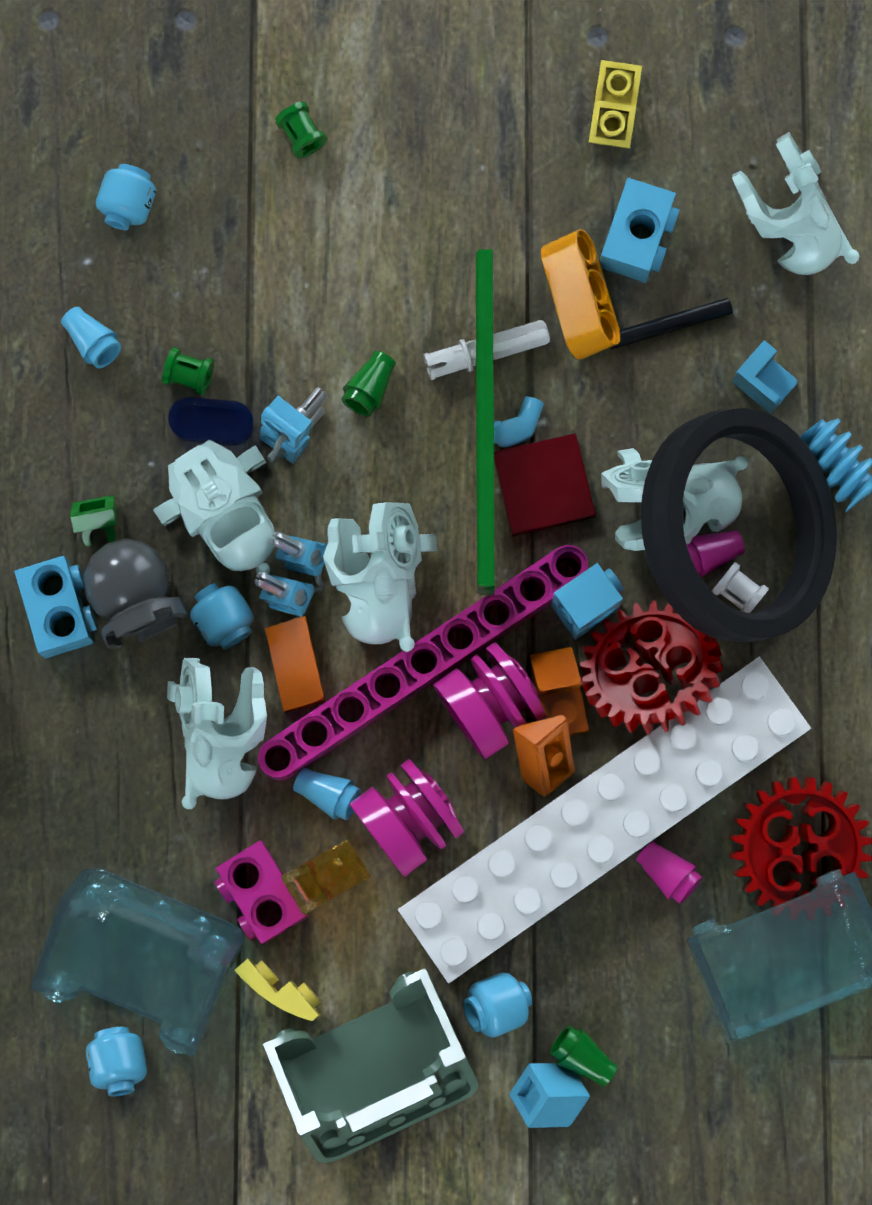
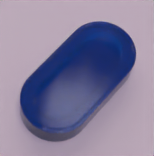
[168,397,254,446]

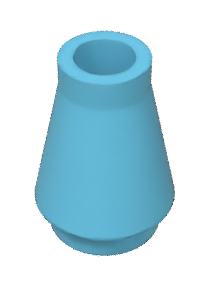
[61,307,121,368]
[293,767,361,821]

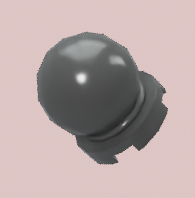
[83,539,188,649]

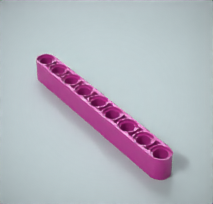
[258,545,588,781]

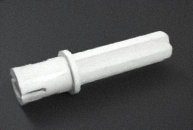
[423,320,550,380]

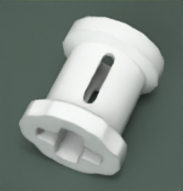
[711,562,769,613]

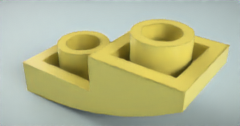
[588,60,642,149]
[234,959,321,1021]

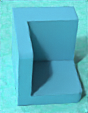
[732,340,798,414]
[509,1063,590,1128]

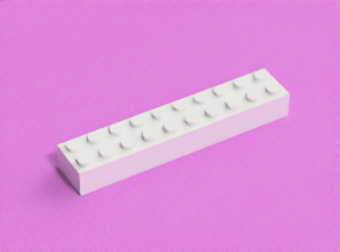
[397,656,811,984]

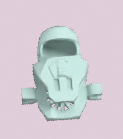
[732,132,860,275]
[153,440,276,574]
[601,448,749,551]
[323,502,438,652]
[167,658,267,809]

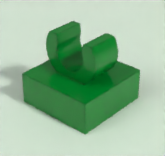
[70,495,118,547]

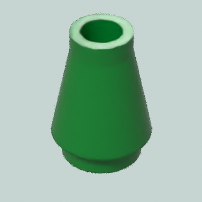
[341,351,396,417]
[550,1025,618,1087]

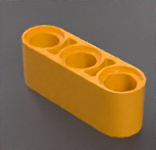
[541,229,620,360]

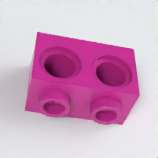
[214,840,309,945]

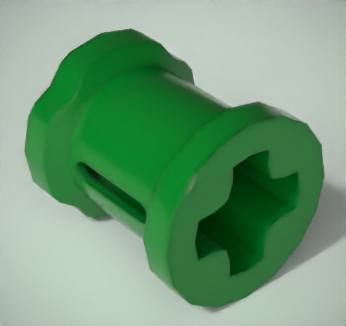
[275,101,328,158]
[162,347,215,396]

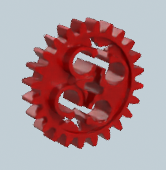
[579,601,723,735]
[729,777,872,920]

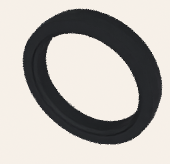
[641,408,837,642]

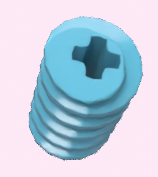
[800,418,872,513]

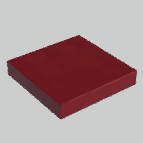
[494,433,596,537]

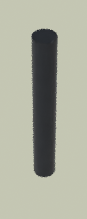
[610,297,733,350]

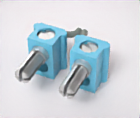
[259,387,328,464]
[254,531,327,617]

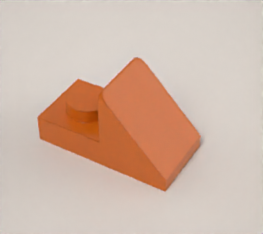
[529,647,589,736]

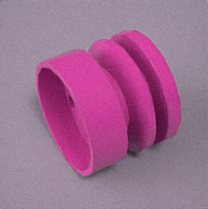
[433,642,547,760]
[349,759,464,878]

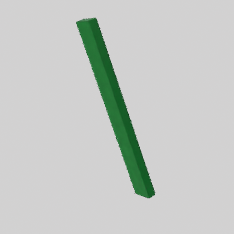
[476,249,495,595]

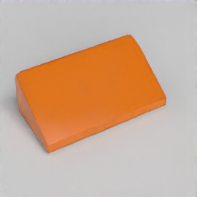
[265,616,326,712]
[513,715,575,797]

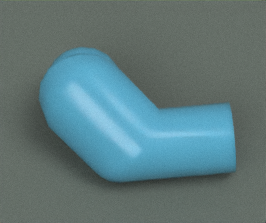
[494,396,544,448]

